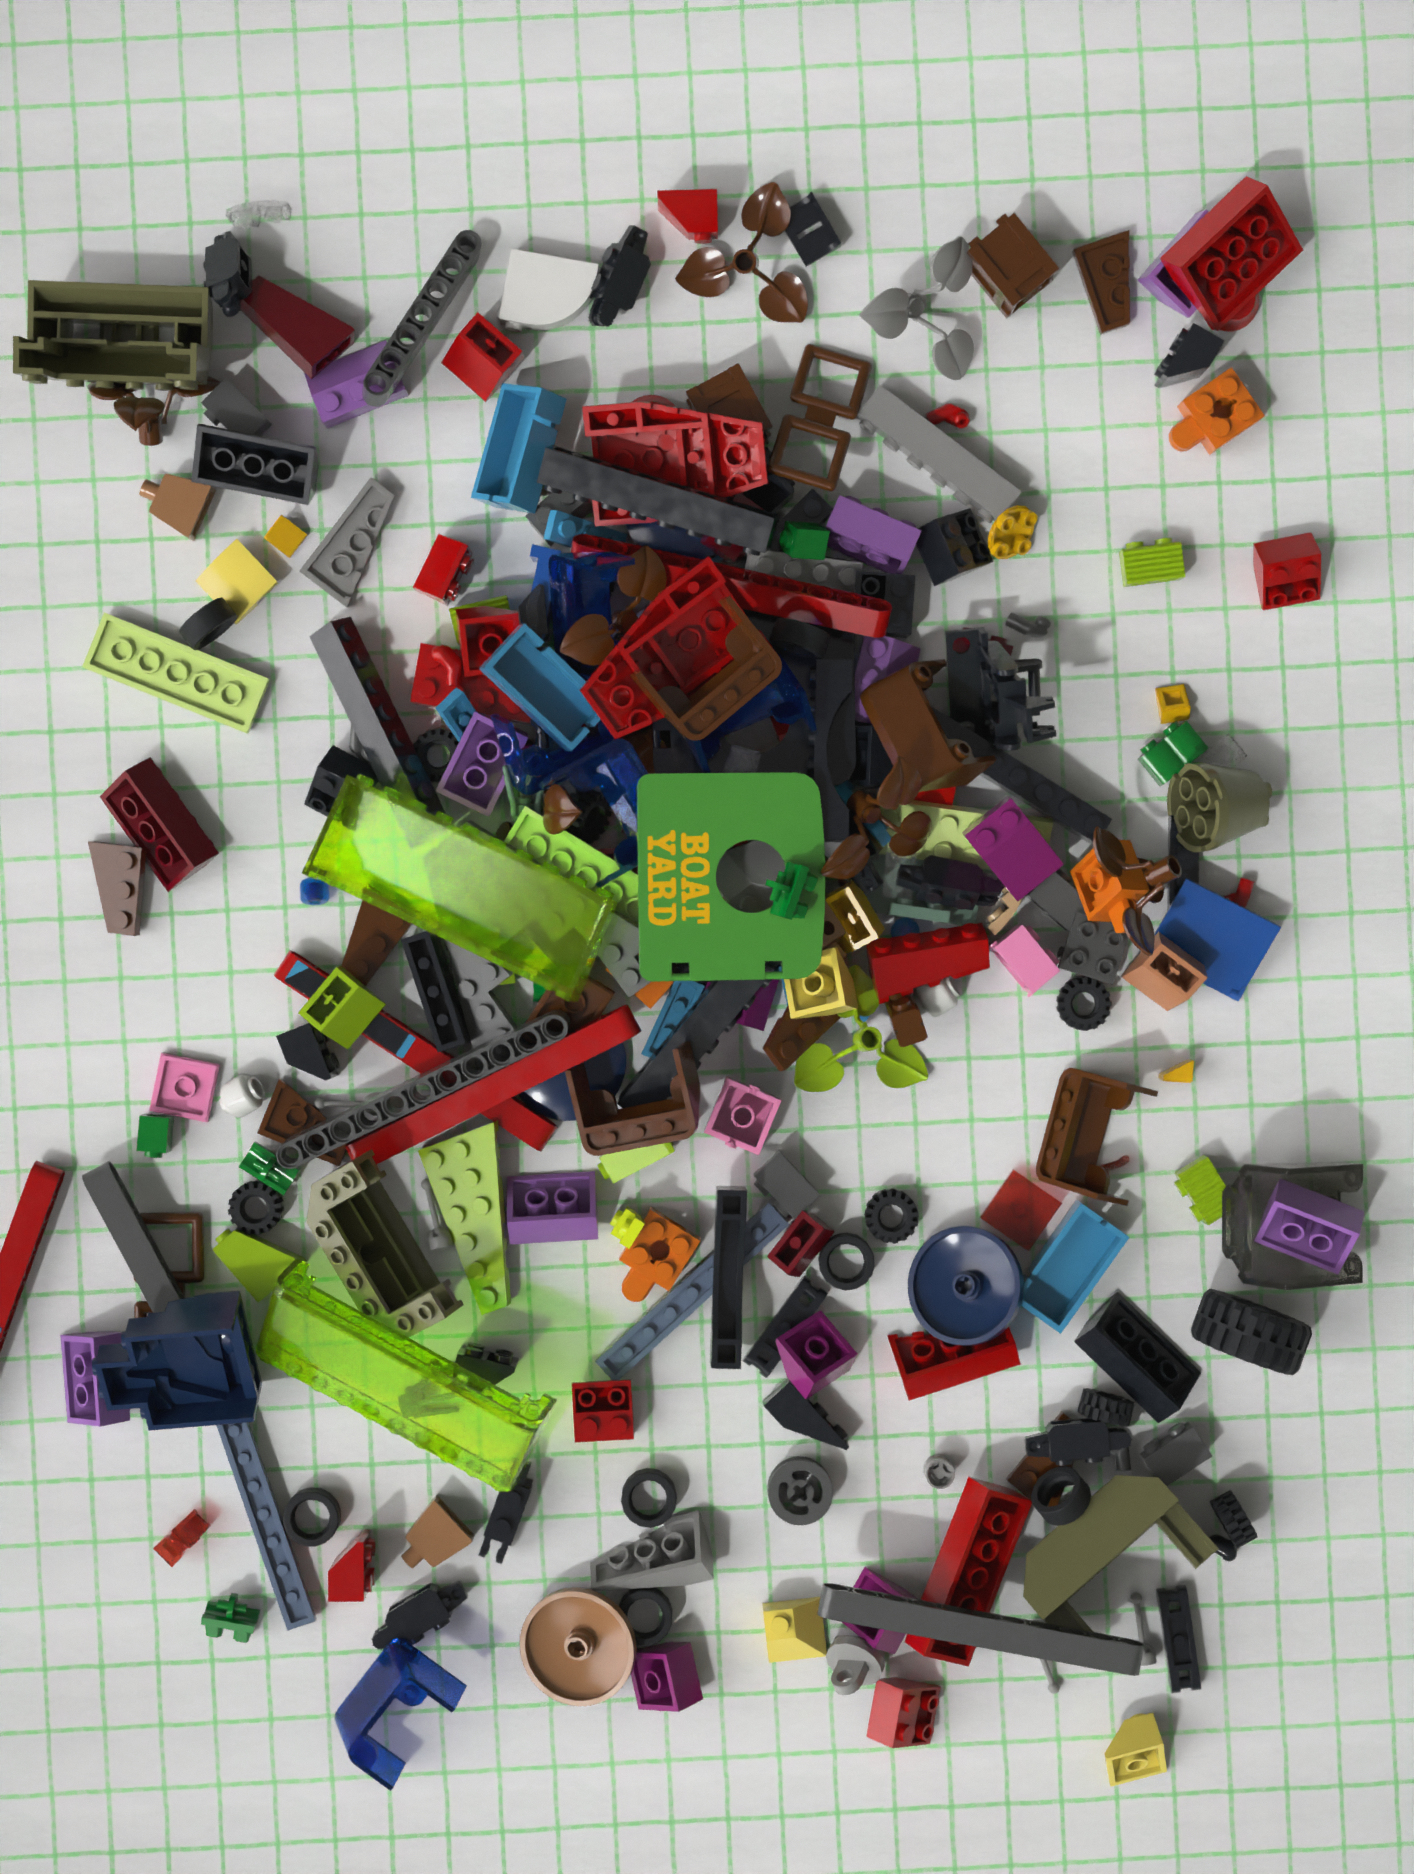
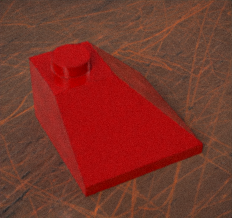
[657,189,718,244]
[455,606,519,677]

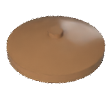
[519,1587,637,1706]

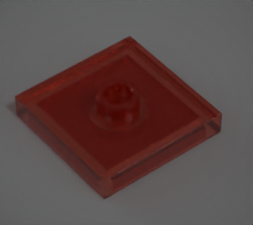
[980,1169,1062,1251]

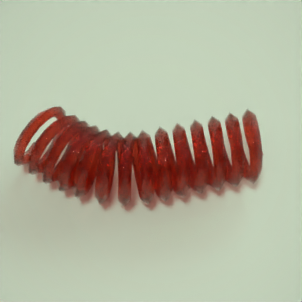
[1100,1155,1129,1171]

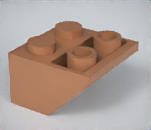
[1121,931,1208,1011]

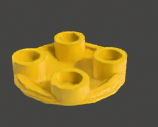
[988,505,1037,559]

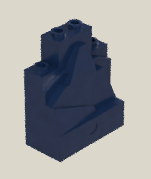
[92,1291,262,1431]

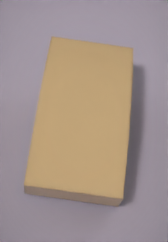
[985,886,1022,936]

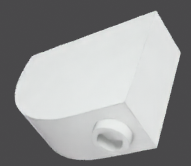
[499,248,600,332]

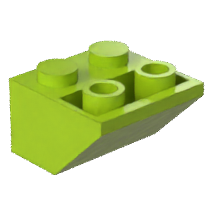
[298,966,386,1050]

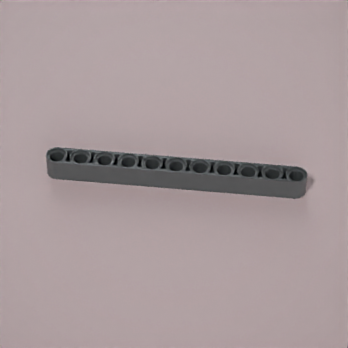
[276,1009,571,1169]
[817,1583,1145,1676]

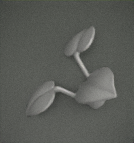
[859,236,974,380]

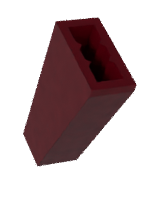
[240,275,355,379]

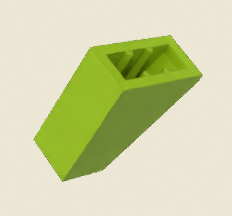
[597,1142,675,1184]
[212,1228,307,1303]

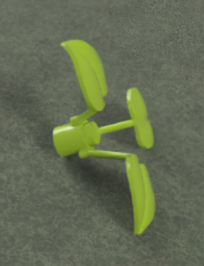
[794,965,928,1092]

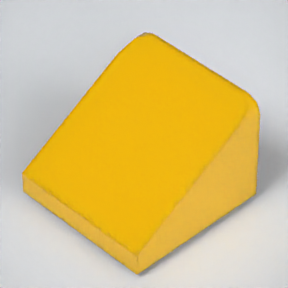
[264,515,307,558]
[1155,684,1191,724]
[1158,1059,1194,1083]

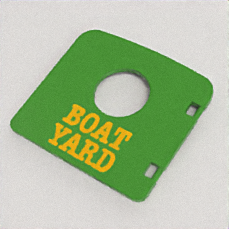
[637,772,825,982]

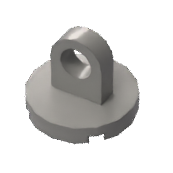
[826,1636,885,1695]

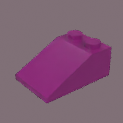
[962,795,1064,902]

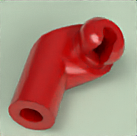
[925,403,970,429]
[432,645,462,686]
[1223,878,1255,907]

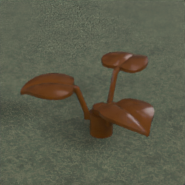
[675,182,808,323]
[87,376,221,446]
[560,546,667,665]
[495,738,582,840]
[820,756,932,879]
[1093,826,1182,956]

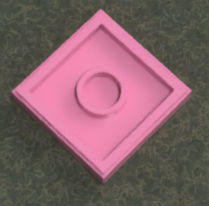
[149,1053,220,1122]

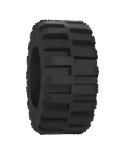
[1190,1289,1312,1375]

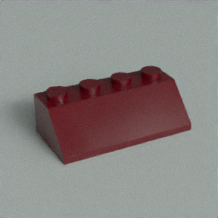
[100,757,219,892]

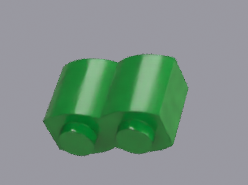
[1138,720,1208,786]

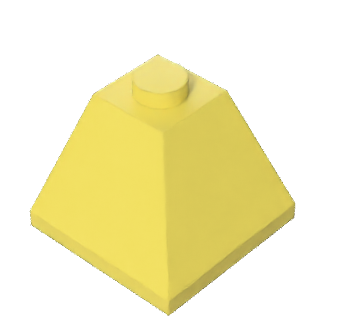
[784,947,858,1019]
[762,1597,827,1663]
[1104,1713,1167,1787]

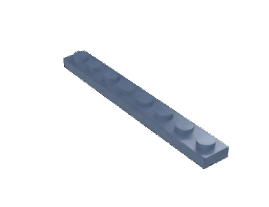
[595,1202,789,1380]
[216,1422,317,1631]

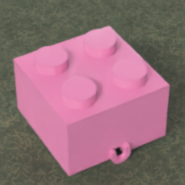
[989,925,1060,997]
[704,1076,782,1155]

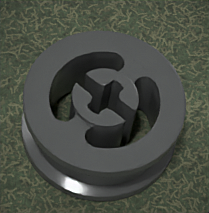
[767,1456,833,1525]

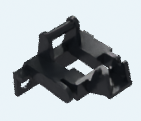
[945,627,1056,751]

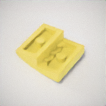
[196,539,278,625]

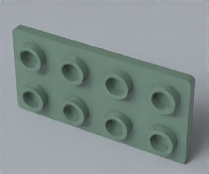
[864,854,983,926]

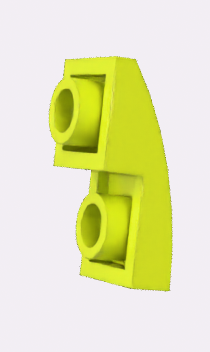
[609,1206,645,1249]

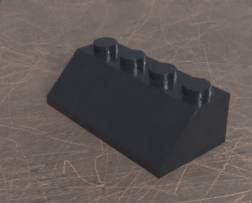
[191,424,319,505]
[1074,1292,1201,1423]

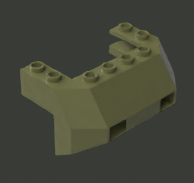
[13,280,213,391]
[306,1149,464,1340]
[1023,1475,1219,1632]

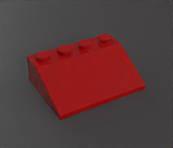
[1160,176,1303,331]

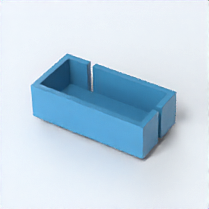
[471,383,567,514]
[479,623,600,751]
[1021,1200,1130,1334]

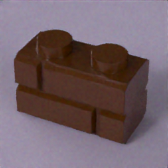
[884,993,928,1047]

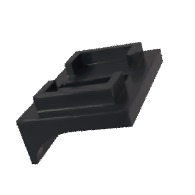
[785,192,842,267]

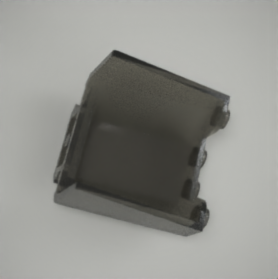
[1222,1162,1363,1290]

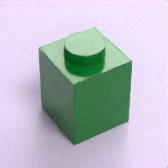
[779,521,830,560]
[136,1114,174,1158]

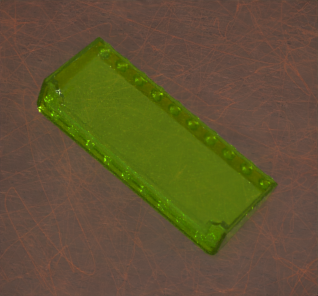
[302,773,618,1002]
[255,1258,557,1492]

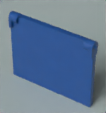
[1154,878,1281,1002]

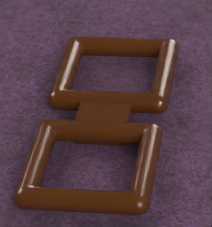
[767,344,872,491]
[134,1212,204,1318]

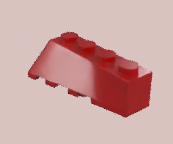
[866,922,990,1004]
[887,1327,1021,1401]

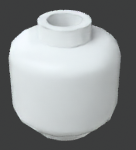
[915,976,960,1017]
[219,1074,265,1118]

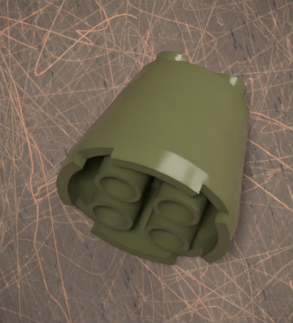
[1167,762,1272,852]

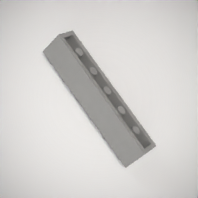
[857,385,1022,523]

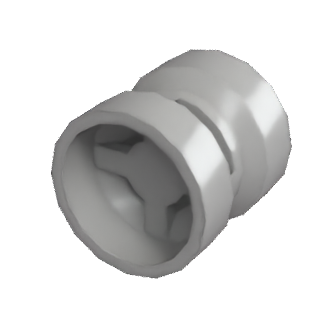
[923,1455,955,1489]

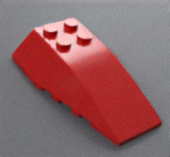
[582,401,768,527]
[580,556,778,739]

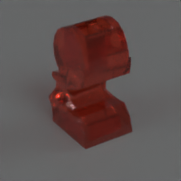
[153,1509,211,1567]

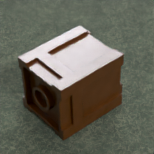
[967,213,1060,319]
[686,363,773,444]

